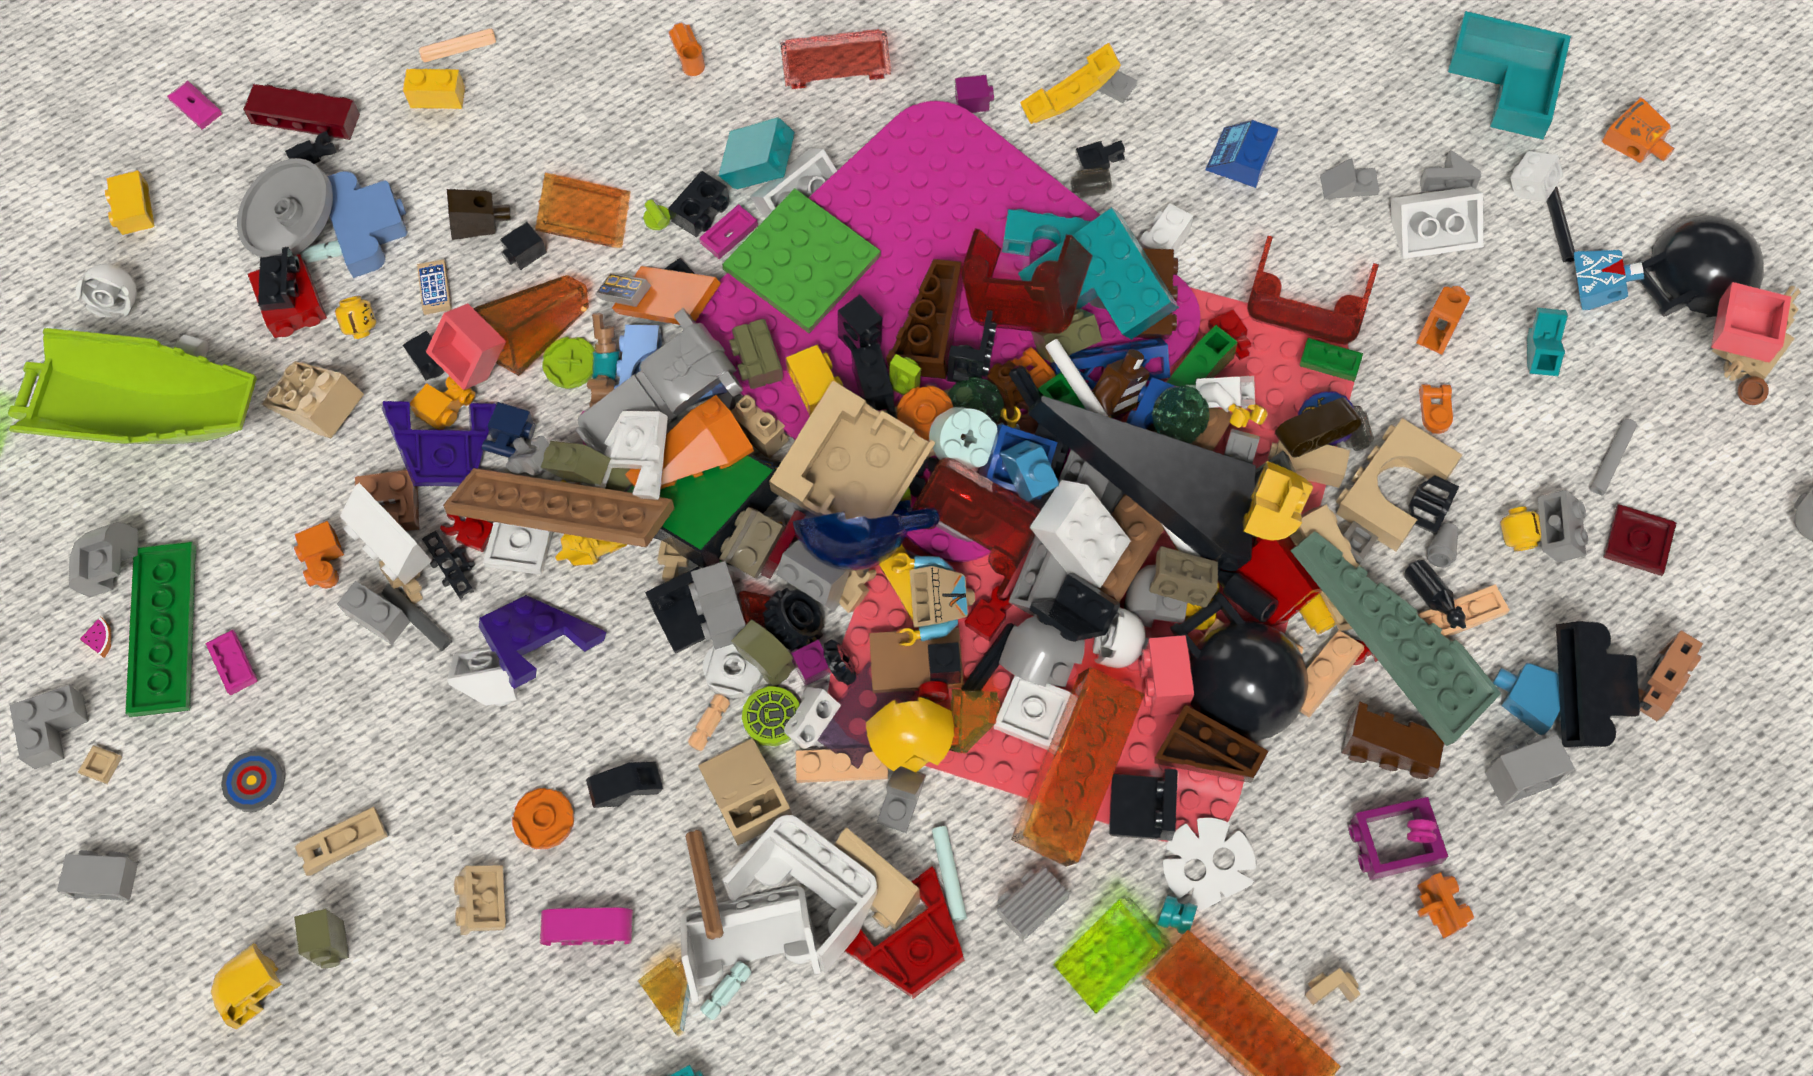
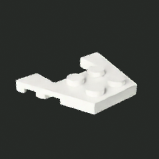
[580,411,668,500]

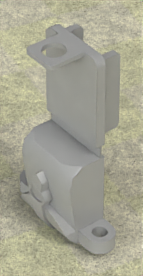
[576,308,743,454]

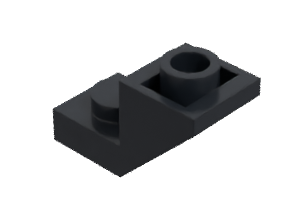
[586,761,663,808]

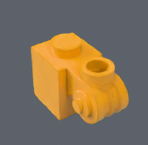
[410,376,475,430]

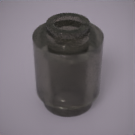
[1070,167,1112,198]
[1345,406,1374,451]

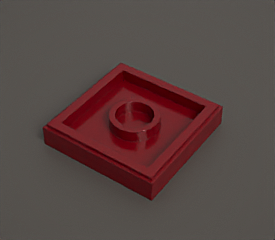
[1603,504,1677,576]
[761,510,806,579]

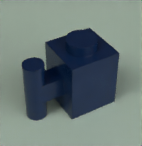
[482,402,535,458]

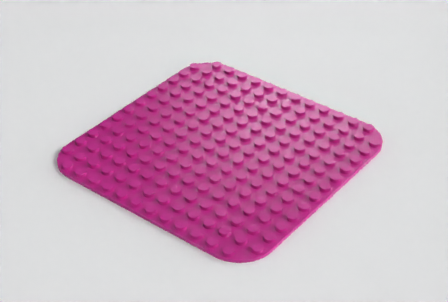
[695,101,1200,562]

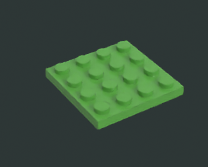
[722,188,881,333]

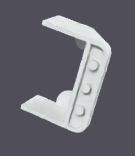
[723,815,878,973]
[680,886,821,1003]

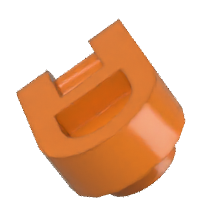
[1011,347,1056,389]
[1419,385,1453,434]

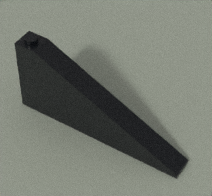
[1028,396,1256,571]

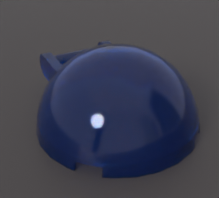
[792,500,940,571]

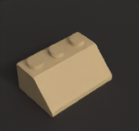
[834,827,920,931]

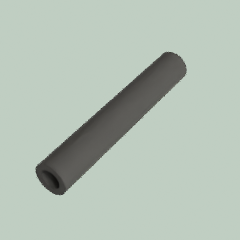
[382,584,452,651]

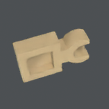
[839,559,877,613]

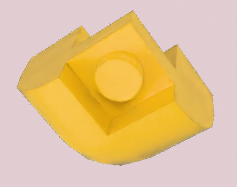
[1243,461,1313,541]
[866,697,954,773]
[211,943,282,1030]

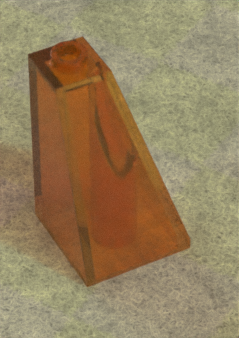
[473,275,589,376]

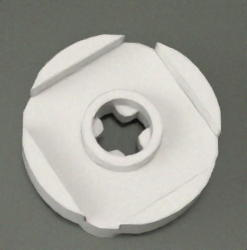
[703,644,763,699]

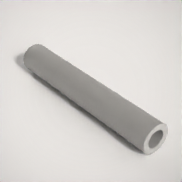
[1590,419,1637,496]

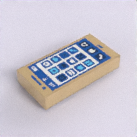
[417,259,452,315]

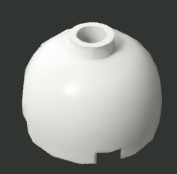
[75,264,137,318]
[1093,608,1148,668]

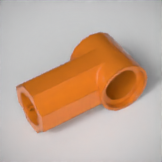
[669,23,705,76]

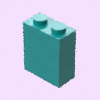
[718,117,795,189]

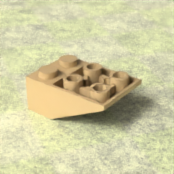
[261,361,364,438]
[698,738,793,846]

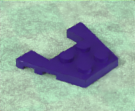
[382,401,496,487]
[479,595,606,689]

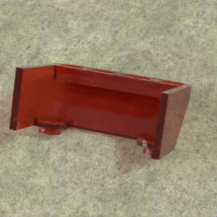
[780,29,891,89]
[961,228,1092,334]
[1247,235,1379,345]
[899,458,1041,596]

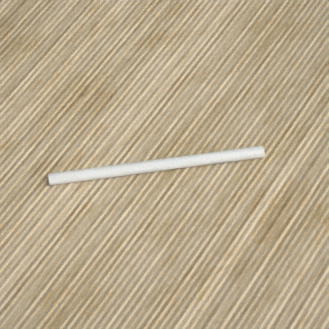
[1045,339,1201,557]

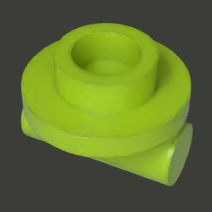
[643,199,671,230]

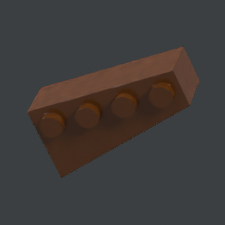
[886,259,964,379]

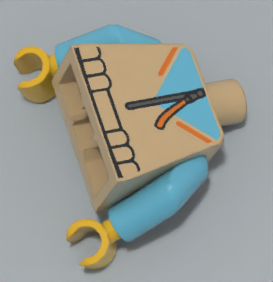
[891,552,975,646]

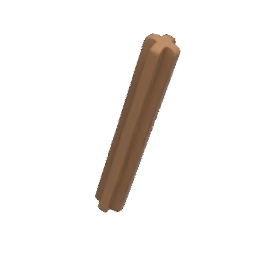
[685,830,724,940]

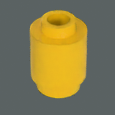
[1299,594,1336,635]

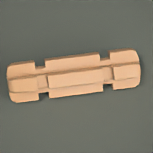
[688,694,730,751]

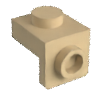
[1305,968,1360,1005]

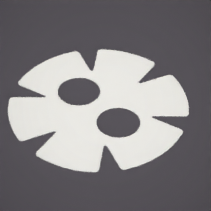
[1163,818,1256,911]

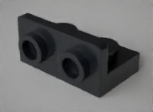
[258,247,300,311]

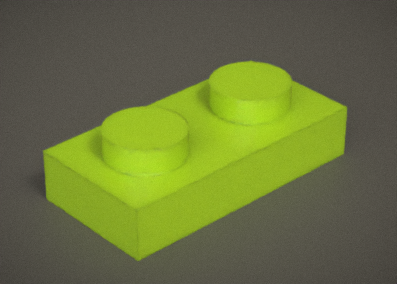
[889,354,921,396]

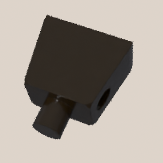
[447,189,511,240]

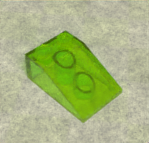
[1053,897,1173,1014]

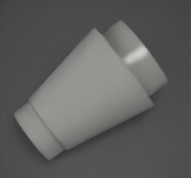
[1427,523,1459,568]

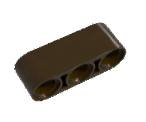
[1275,397,1363,458]

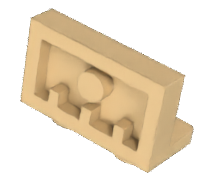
[454,865,506,935]

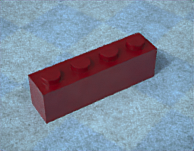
[243,84,360,140]

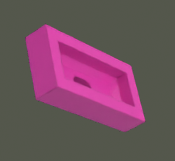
[167,80,222,130]
[699,204,758,259]

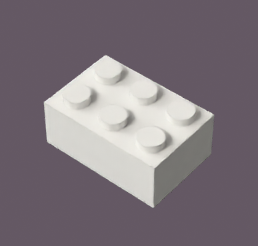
[1030,480,1131,588]

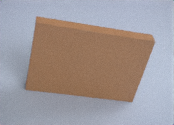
[869,627,963,693]

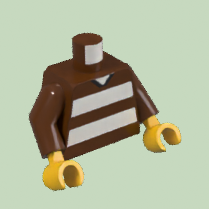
[1092,349,1150,418]

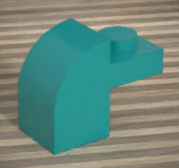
[1527,307,1568,376]

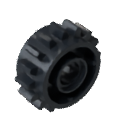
[763,588,824,651]

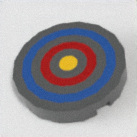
[221,751,285,812]

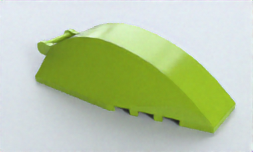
[8,328,257,444]

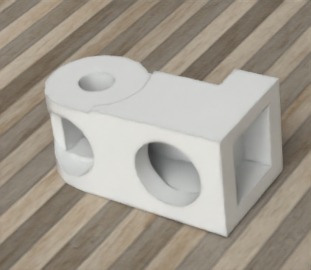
[784,687,841,749]

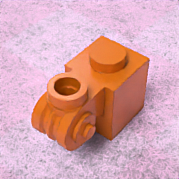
[294,521,344,589]

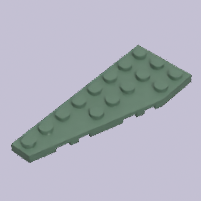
[1290,531,1501,746]

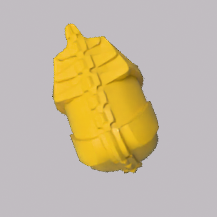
[555,534,627,566]

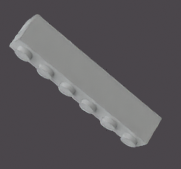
[1009,450,1109,616]

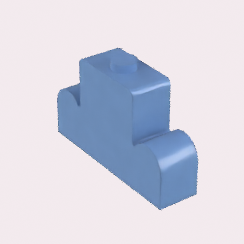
[328,171,407,278]

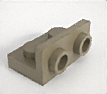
[719,507,786,578]
[1150,546,1218,607]

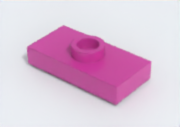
[205,630,258,695]

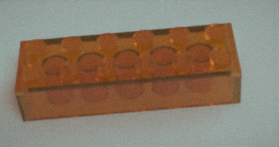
[1011,667,1145,867]
[1142,930,1341,1076]

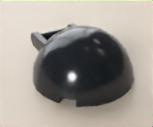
[1639,215,1764,317]
[1170,592,1308,741]

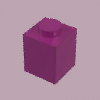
[955,75,994,113]
[791,640,832,686]

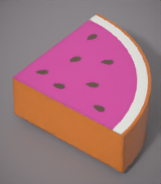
[80,617,111,658]

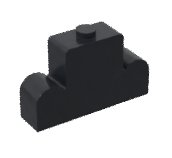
[1556,621,1640,748]

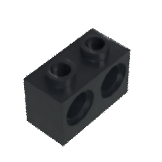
[668,170,730,237]
[838,294,882,350]

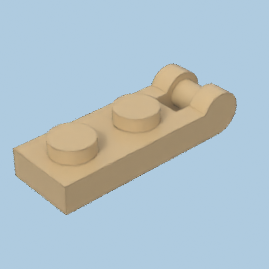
[295,807,388,876]

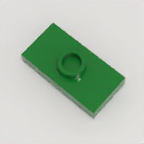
[1299,338,1363,382]

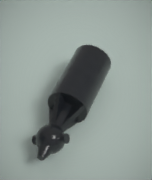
[1404,560,1466,629]
[1218,566,1279,622]

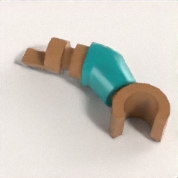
[587,313,620,408]

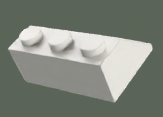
[750,148,837,218]
[1391,187,1484,259]
[340,483,432,585]

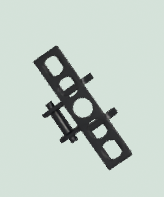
[422,530,475,600]

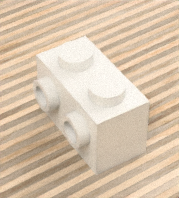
[1139,203,1193,255]

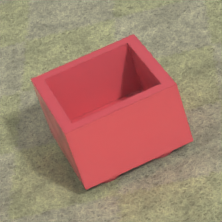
[1711,282,1791,363]
[426,303,506,390]
[1139,635,1194,716]

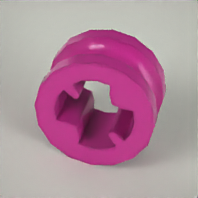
[1407,820,1437,843]

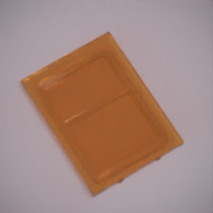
[535,173,630,248]

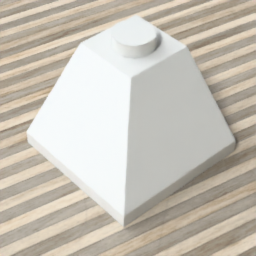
[447,647,518,706]

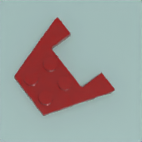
[845,867,965,999]

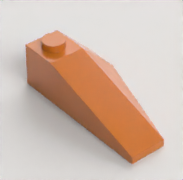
[625,395,754,489]

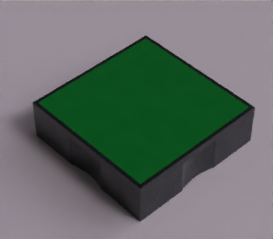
[624,454,779,568]

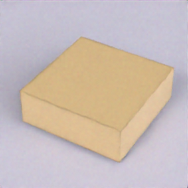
[78,745,122,784]

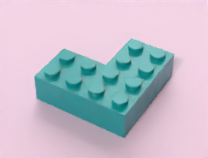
[1448,11,1571,140]
[1018,207,1179,340]

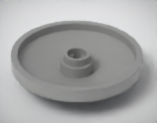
[237,158,333,258]

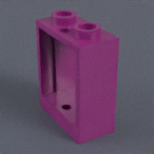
[1348,797,1449,880]

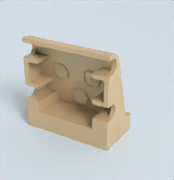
[769,381,936,546]

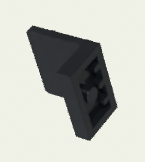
[947,310,997,386]
[645,566,706,653]
[1029,573,1121,642]
[1109,769,1178,841]

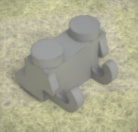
[506,436,552,475]

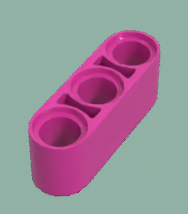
[540,907,633,946]

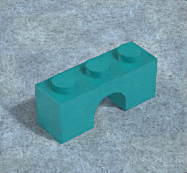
[1002,209,1091,256]

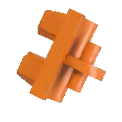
[1417,872,1474,938]

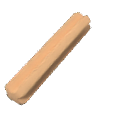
[419,28,496,62]

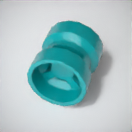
[1157,895,1198,936]

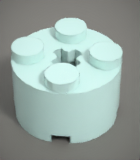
[929,407,997,469]

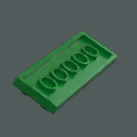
[125,542,196,717]

